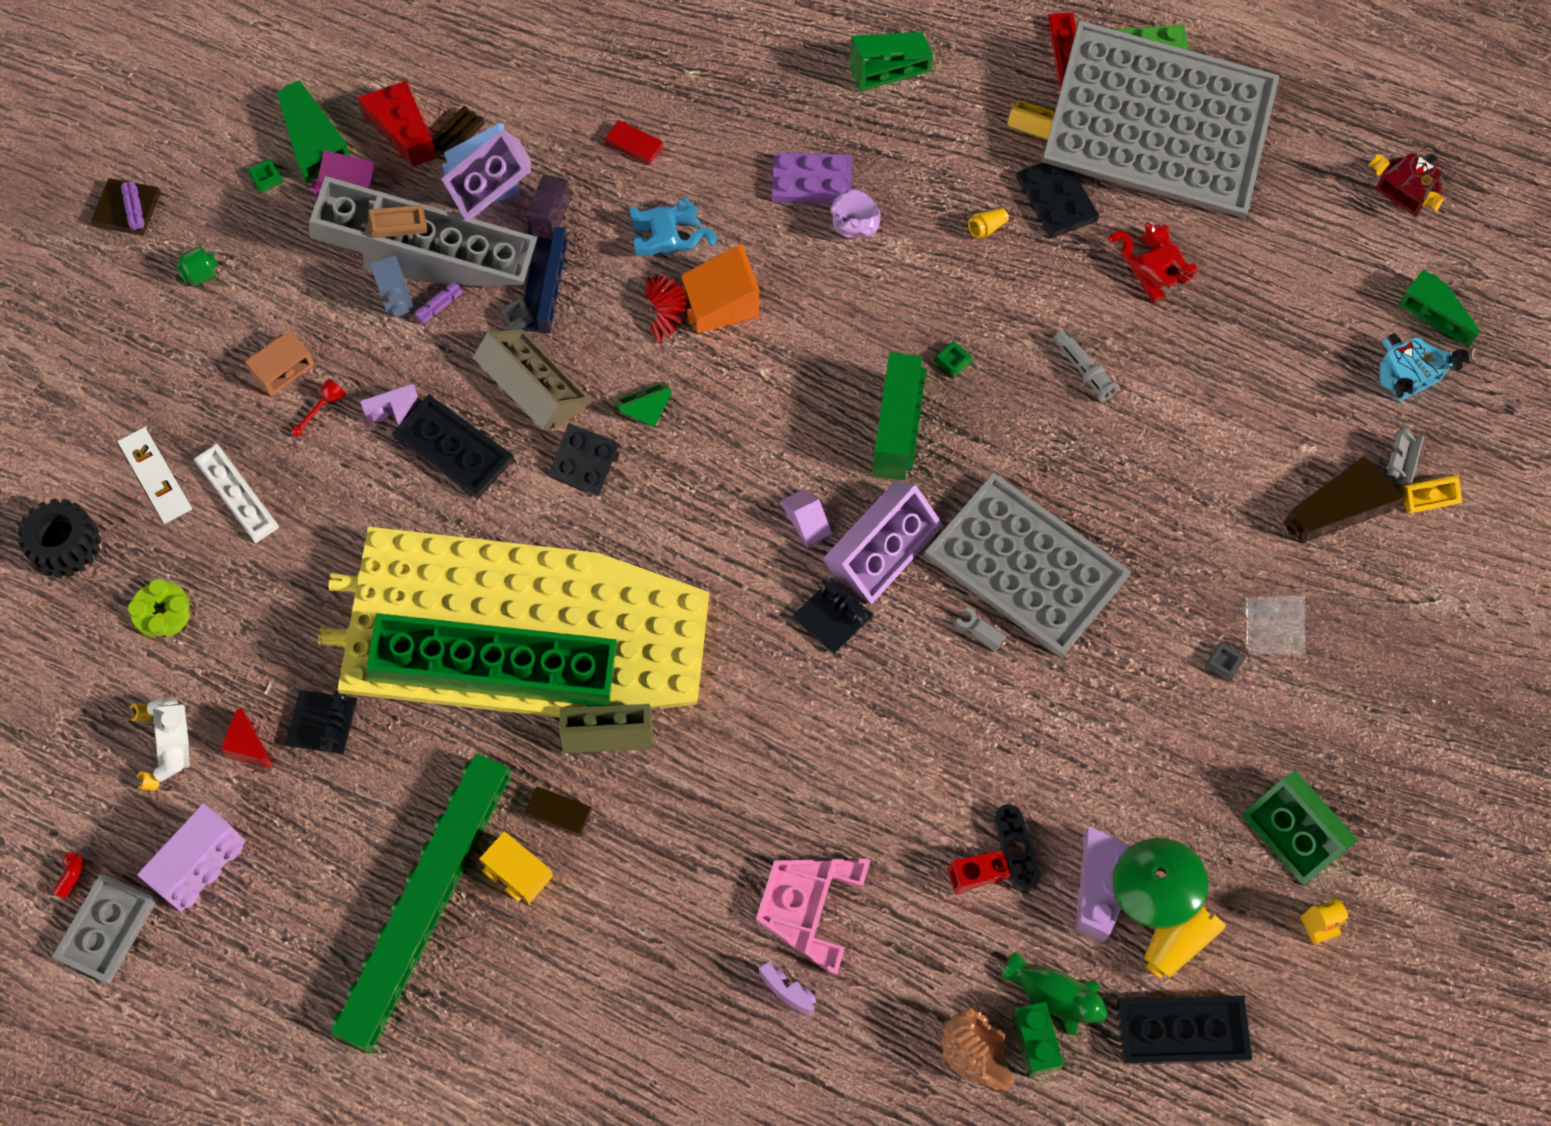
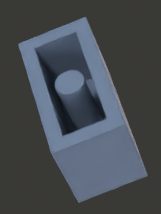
[370,255,414,318]

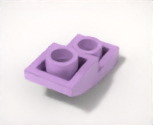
[759,962,816,1017]

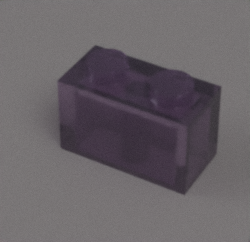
[526,174,571,240]

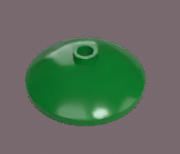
[1113,838,1208,929]

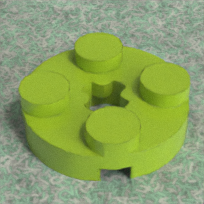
[128,579,190,638]

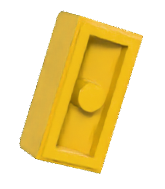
[1007,99,1055,139]
[1398,474,1462,513]

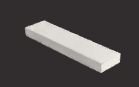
[194,444,279,543]

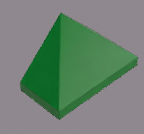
[613,381,672,427]

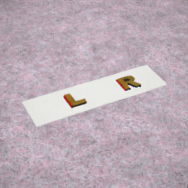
[117,427,192,524]

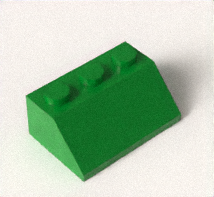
[1242,771,1358,886]

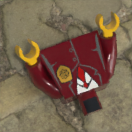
[1368,153,1444,217]

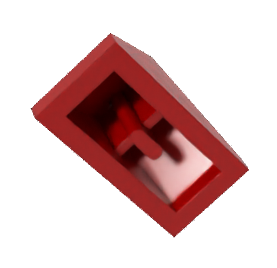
[221,707,274,768]

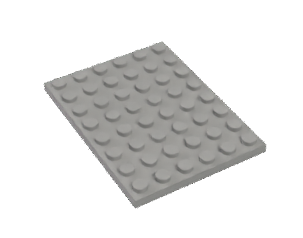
[1042,20,1280,219]

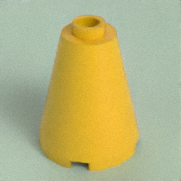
[1143,906,1226,979]

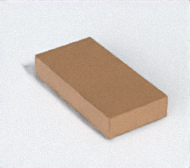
[368,204,427,238]

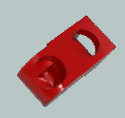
[946,851,1011,895]

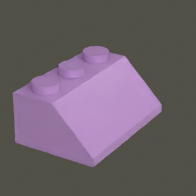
[441,129,531,221]

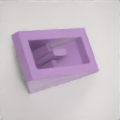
[780,489,832,548]

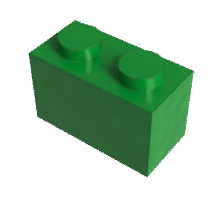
[1011,1002,1064,1078]

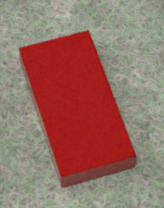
[605,120,663,165]

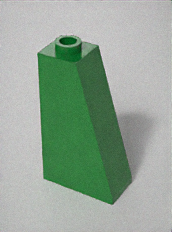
[277,80,350,183]

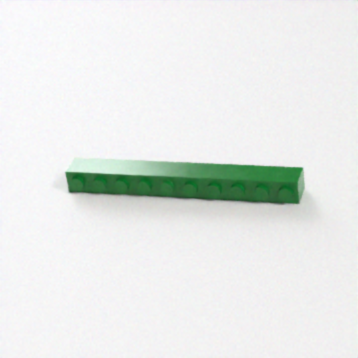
[331,753,512,1054]

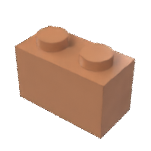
[245,330,315,396]

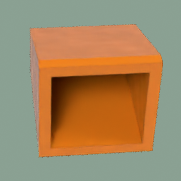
[681,244,759,334]

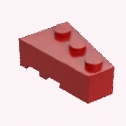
[357,81,437,167]

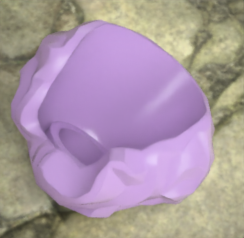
[830,189,881,238]

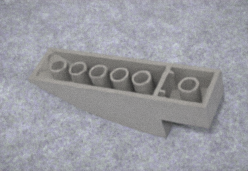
[309,176,537,286]

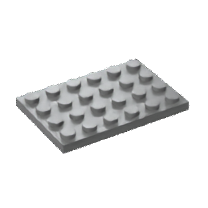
[924,473,1132,658]

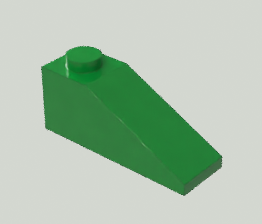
[1399,269,1480,348]

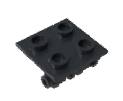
[548,423,620,496]
[792,578,873,654]
[285,690,358,755]

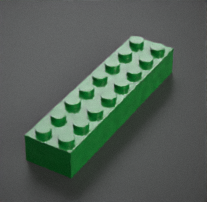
[366,613,617,706]

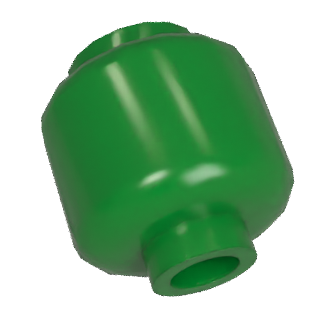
[175,247,219,286]

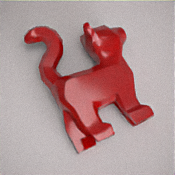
[1108,222,1198,303]

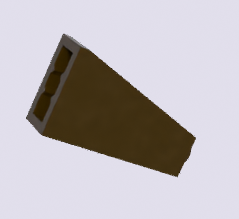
[1283,455,1404,543]

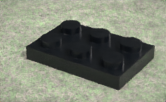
[1016,163,1099,239]

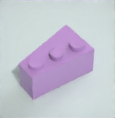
[1075,826,1131,943]

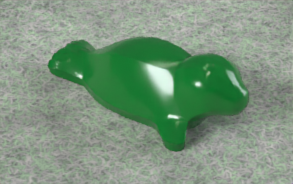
[1001,952,1108,1035]

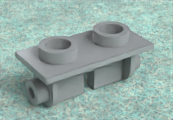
[1385,427,1424,486]

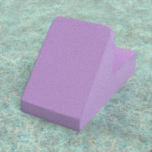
[360,384,420,426]

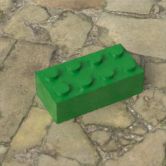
[872,352,927,481]

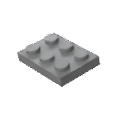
[52,873,157,985]

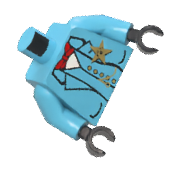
[1379,333,1470,402]

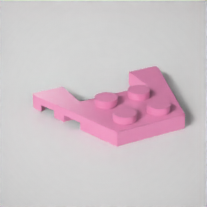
[756,859,870,977]

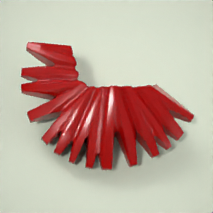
[645,275,686,344]

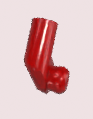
[52,852,85,898]

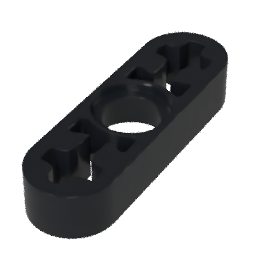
[994,804,1040,892]

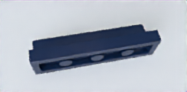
[522,227,568,334]

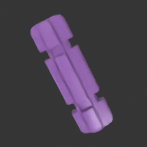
[121,181,145,230]
[414,282,462,323]

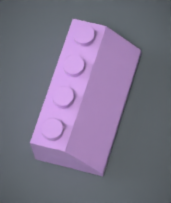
[822,481,944,605]

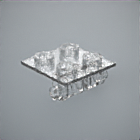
[1242,595,1306,655]

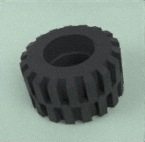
[17,499,101,578]

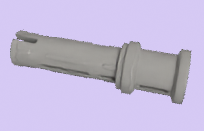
[1052,329,1120,402]

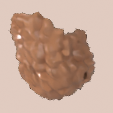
[940,1007,1014,1091]

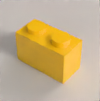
[480,831,553,904]

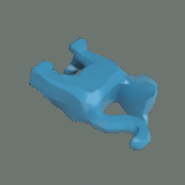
[630,197,717,257]

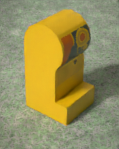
[1300,897,1348,945]

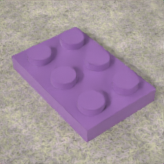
[772,152,852,204]

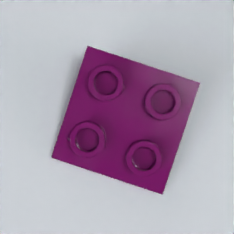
[310,150,375,203]

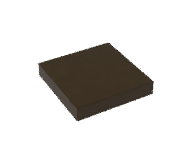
[91,178,161,236]

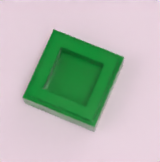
[247,159,283,194]
[934,341,973,379]

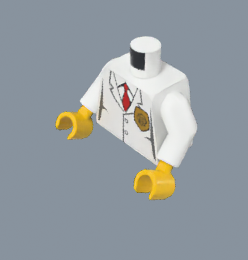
[130,697,190,791]

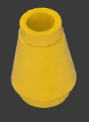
[968,208,1009,239]

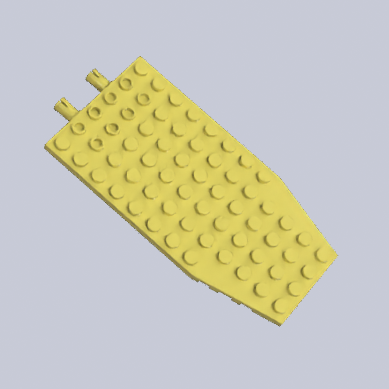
[318,527,709,718]

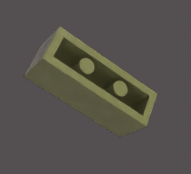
[559,704,653,753]

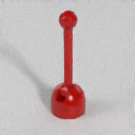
[291,378,345,437]

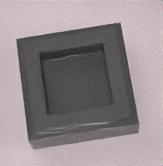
[498,297,535,330]
[1205,641,1246,683]

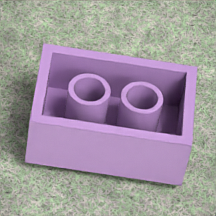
[137,803,246,912]

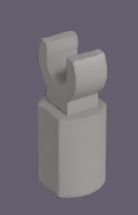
[955,607,1007,652]

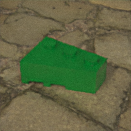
[850,32,933,92]

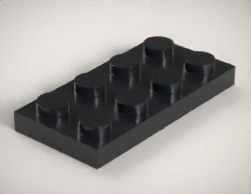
[392,394,514,500]
[1117,996,1252,1065]

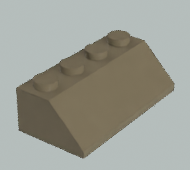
[472,329,592,430]

